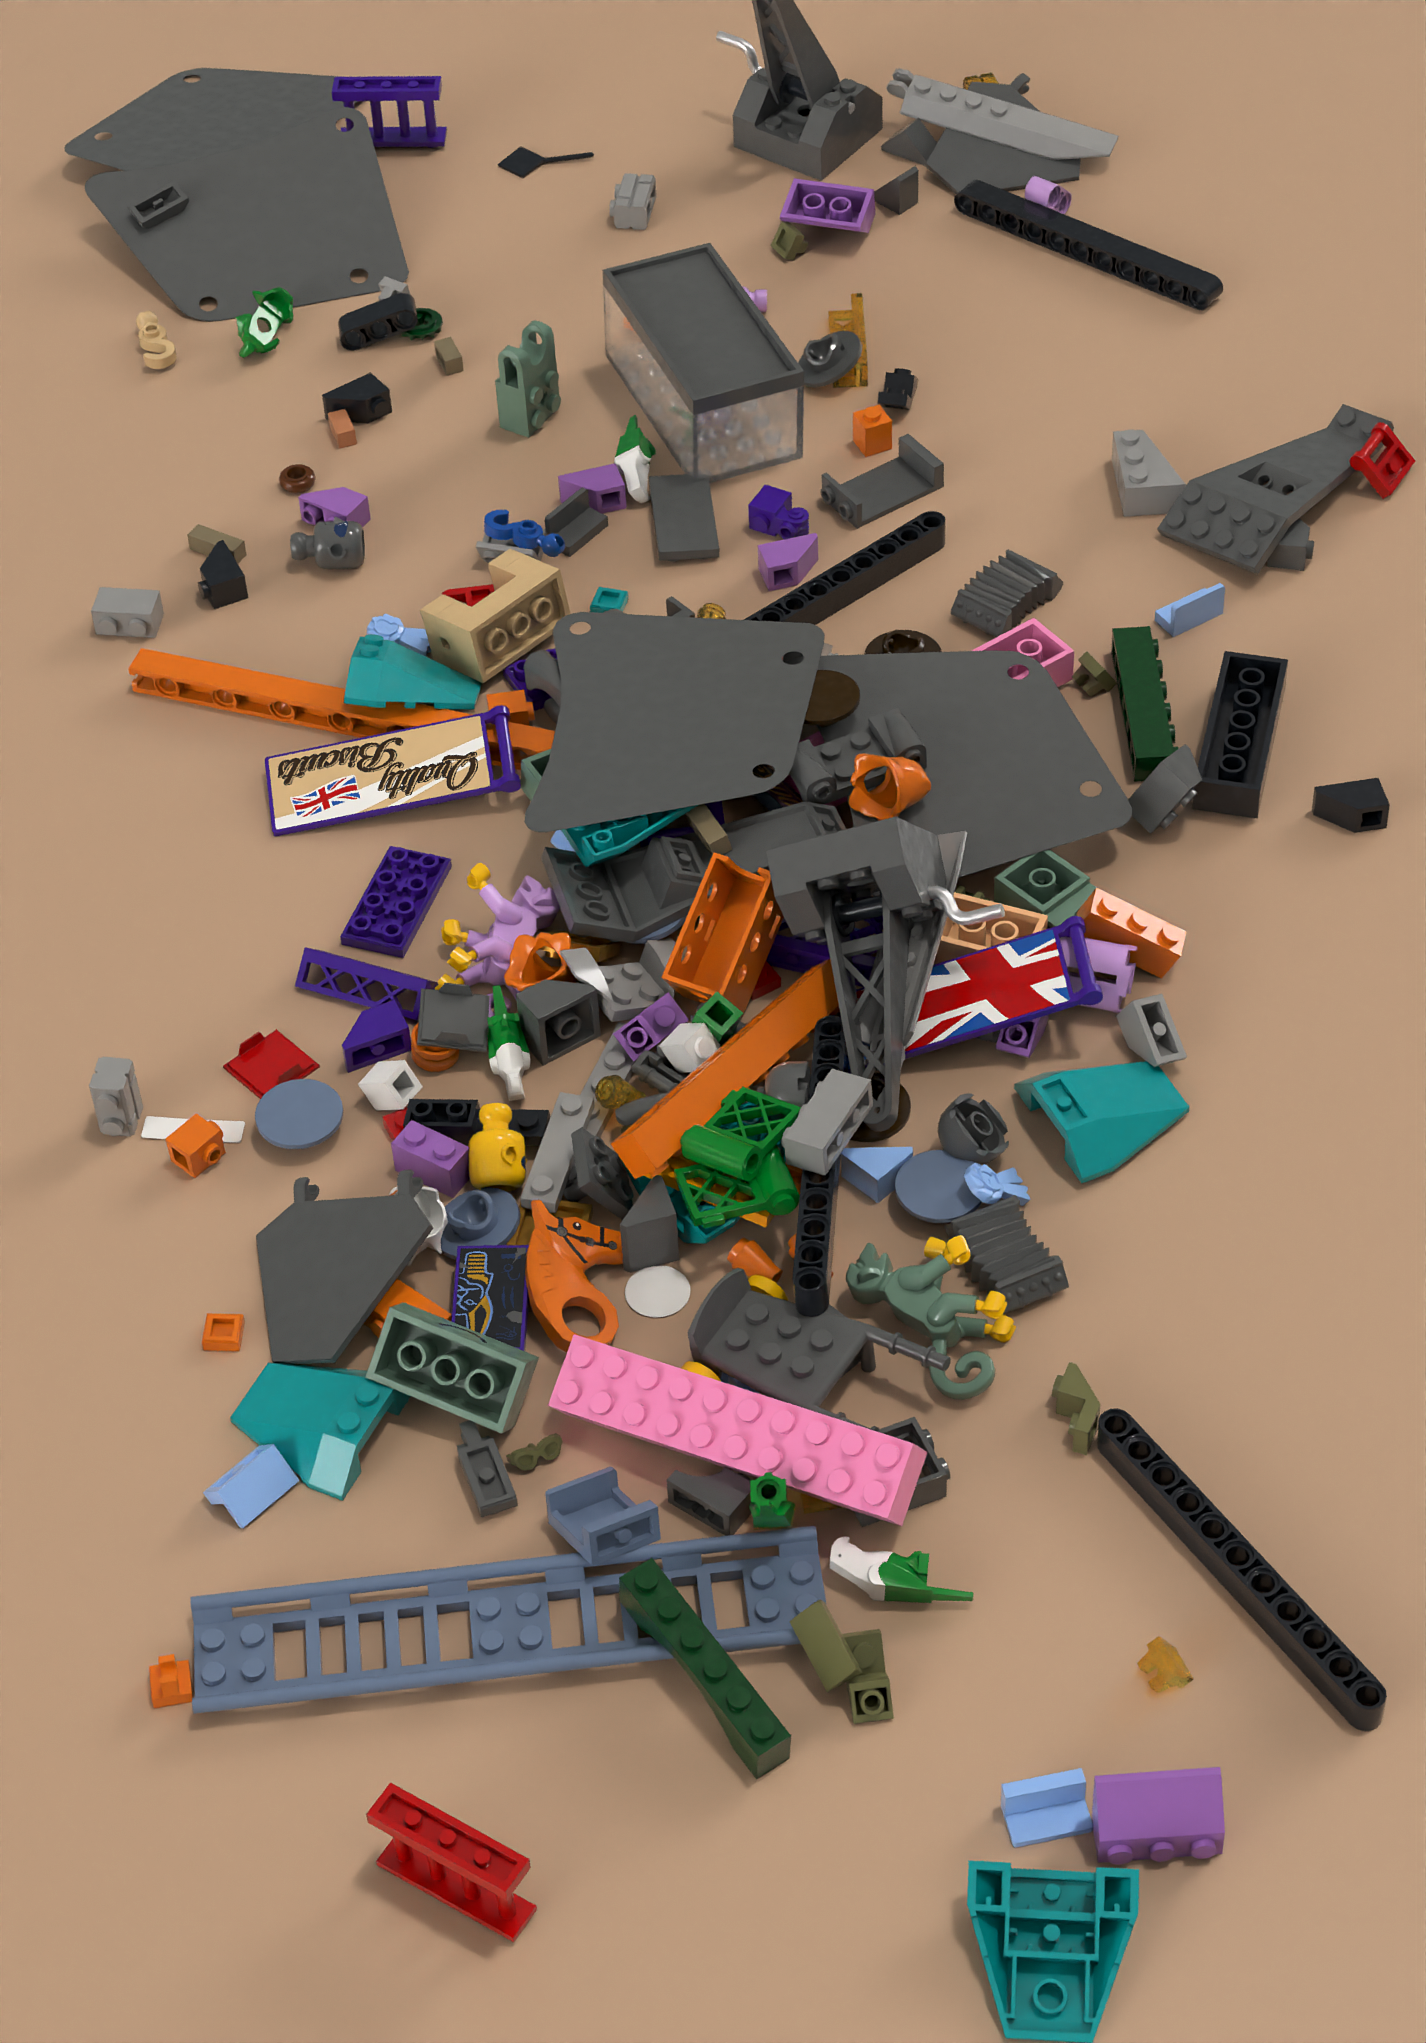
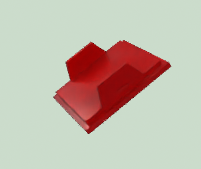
[223,1029,320,1099]

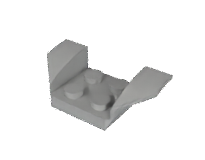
[559,938,685,1022]

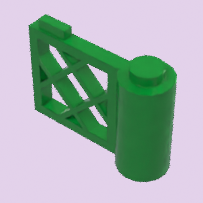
[680,1087,801,1181]
[674,1140,800,1229]

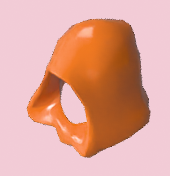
[849,753,931,821]
[504,932,577,992]

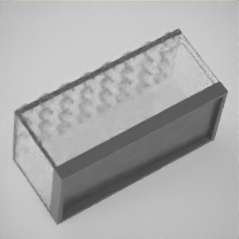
[603,243,804,483]

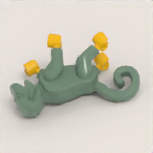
[846,1235,1016,1400]

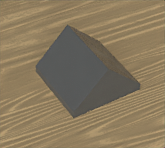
[620,1175,680,1273]

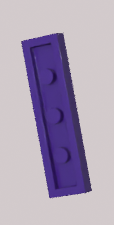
[295,947,439,1020]

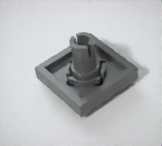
[563,1127,634,1220]

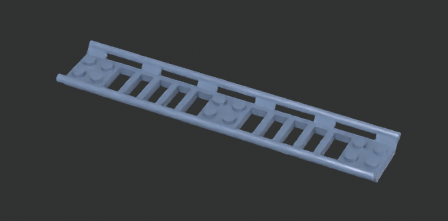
[190,1526,827,1714]

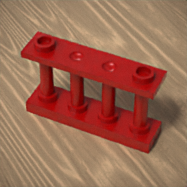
[366,1782,537,1942]

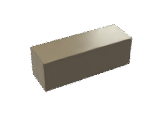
[187,524,247,563]
[685,804,732,855]

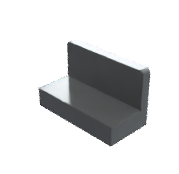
[545,487,608,557]

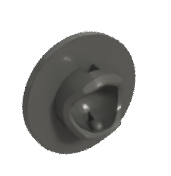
[798,331,862,388]

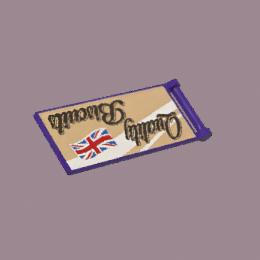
[265,705,521,836]

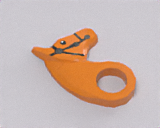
[525,1199,623,1353]

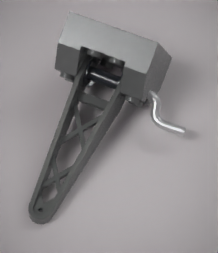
[716,0,883,181]
[766,817,1005,1132]

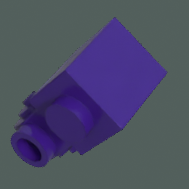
[748,484,809,539]

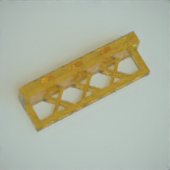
[828,293,868,388]

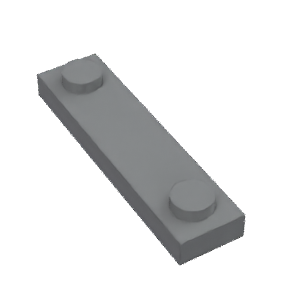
[520,1092,595,1213]

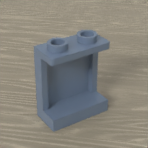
[545,1466,661,1566]

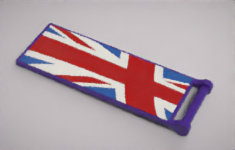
[833,916,1103,1074]

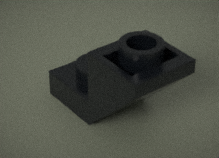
[877,368,918,410]

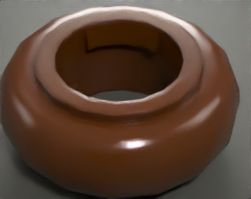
[279,464,316,493]

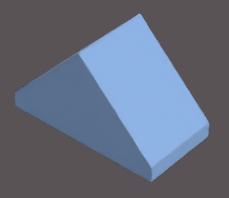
[841,1147,913,1203]

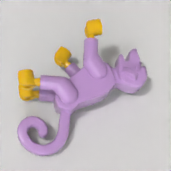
[435,863,560,1017]

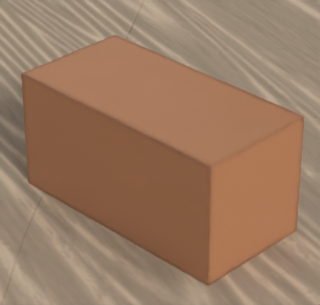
[328,409,357,449]

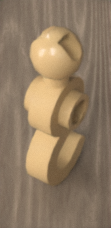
[136,310,177,369]

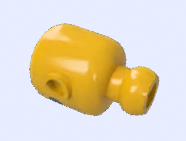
[468,1103,527,1192]

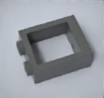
[853,1417,951,1527]

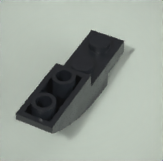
[403,1099,551,1146]

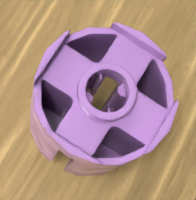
[1060,937,1138,1013]

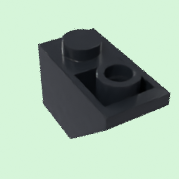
[1312,778,1390,833]

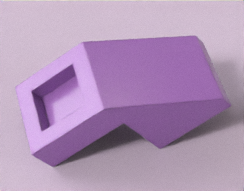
[613,992,689,1062]

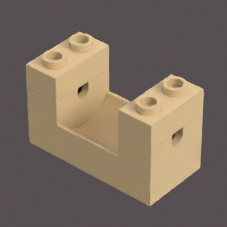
[420,549,571,683]

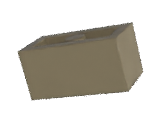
[434,337,464,375]

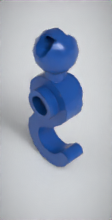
[484,510,565,558]

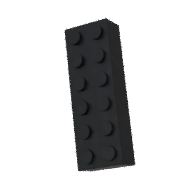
[1192,651,1288,818]

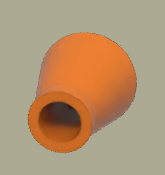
[727,1237,783,1283]

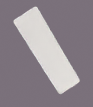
[141,1116,245,1143]

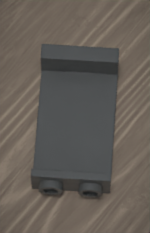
[820,434,944,529]

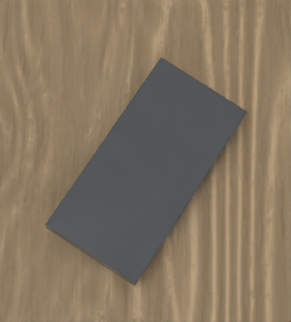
[649,473,719,562]

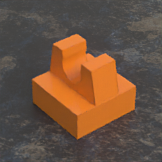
[149,1654,194,1708]

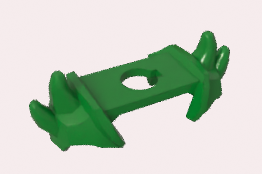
[236,287,293,358]

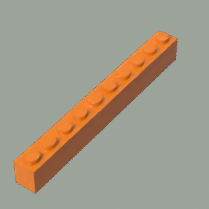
[611,958,840,1179]

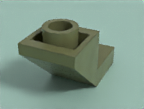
[1052,1362,1101,1455]
[842,1629,894,1724]

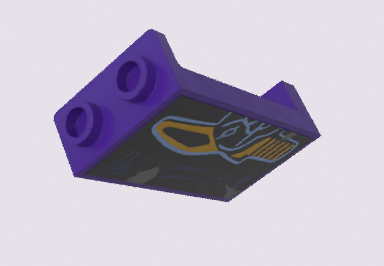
[451,1245,529,1351]

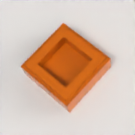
[202,1313,245,1351]

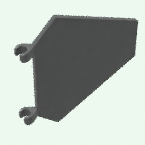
[926,73,1081,194]
[256,1169,433,1364]

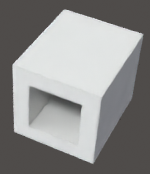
[659,1023,721,1073]
[358,1060,423,1111]

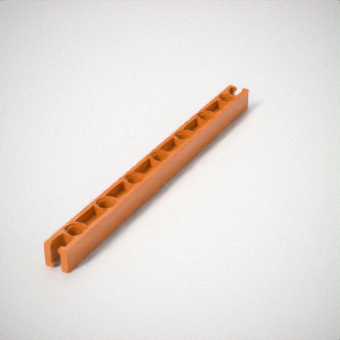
[128,648,555,770]

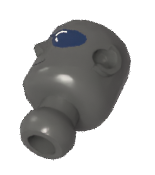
[290,517,365,569]

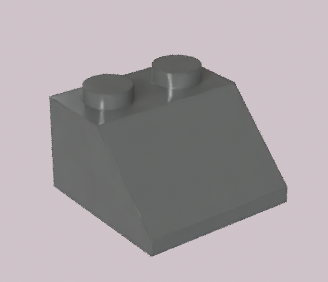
[1128,744,1202,834]
[516,979,601,1066]

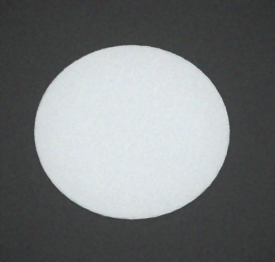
[625,1265,690,1318]

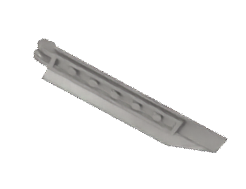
[886,68,1119,160]
[859,831,967,1071]

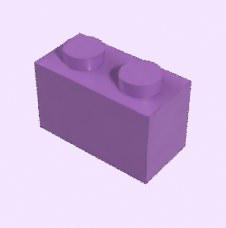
[391,1120,470,1198]

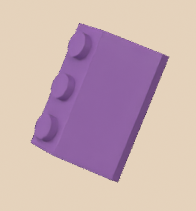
[780,178,876,233]
[1091,1767,1225,1865]

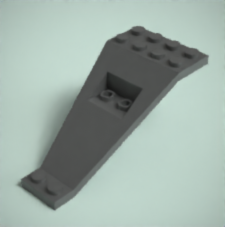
[1157,404,1394,574]
[541,801,846,943]

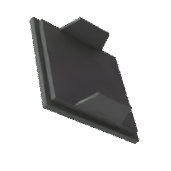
[417,983,490,1052]

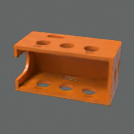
[661,852,784,1017]

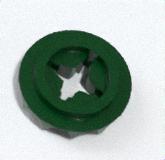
[401,308,443,340]

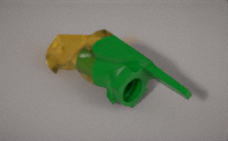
[749,1472,795,1530]

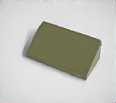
[789,1599,863,1692]

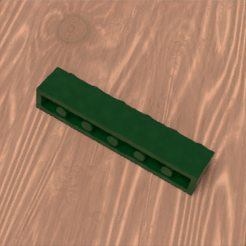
[1111,626,1179,782]

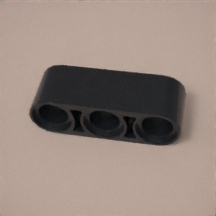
[338,293,418,351]

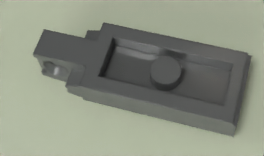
[457,1420,518,1518]

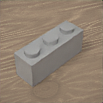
[781,1069,873,1175]

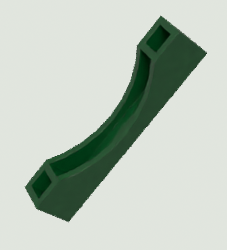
[619,1558,791,1779]

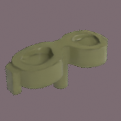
[506,1433,563,1471]

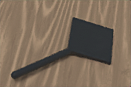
[498,146,594,178]

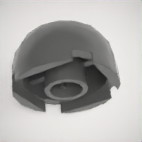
[757,1061,811,1121]
[937,1093,1009,1165]

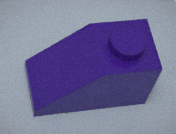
[342,1000,411,1073]

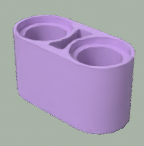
[1025,176,1072,214]

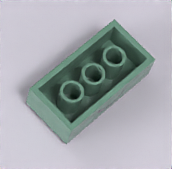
[365,1302,539,1433]

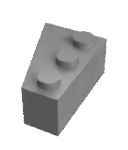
[1112,429,1186,517]

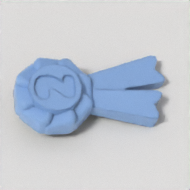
[366,614,431,657]
[964,1163,1031,1206]

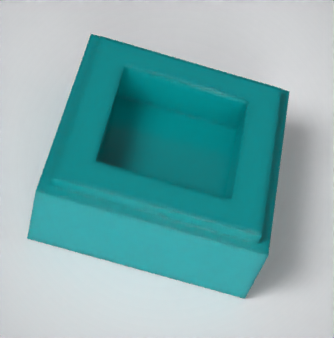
[590,587,628,613]

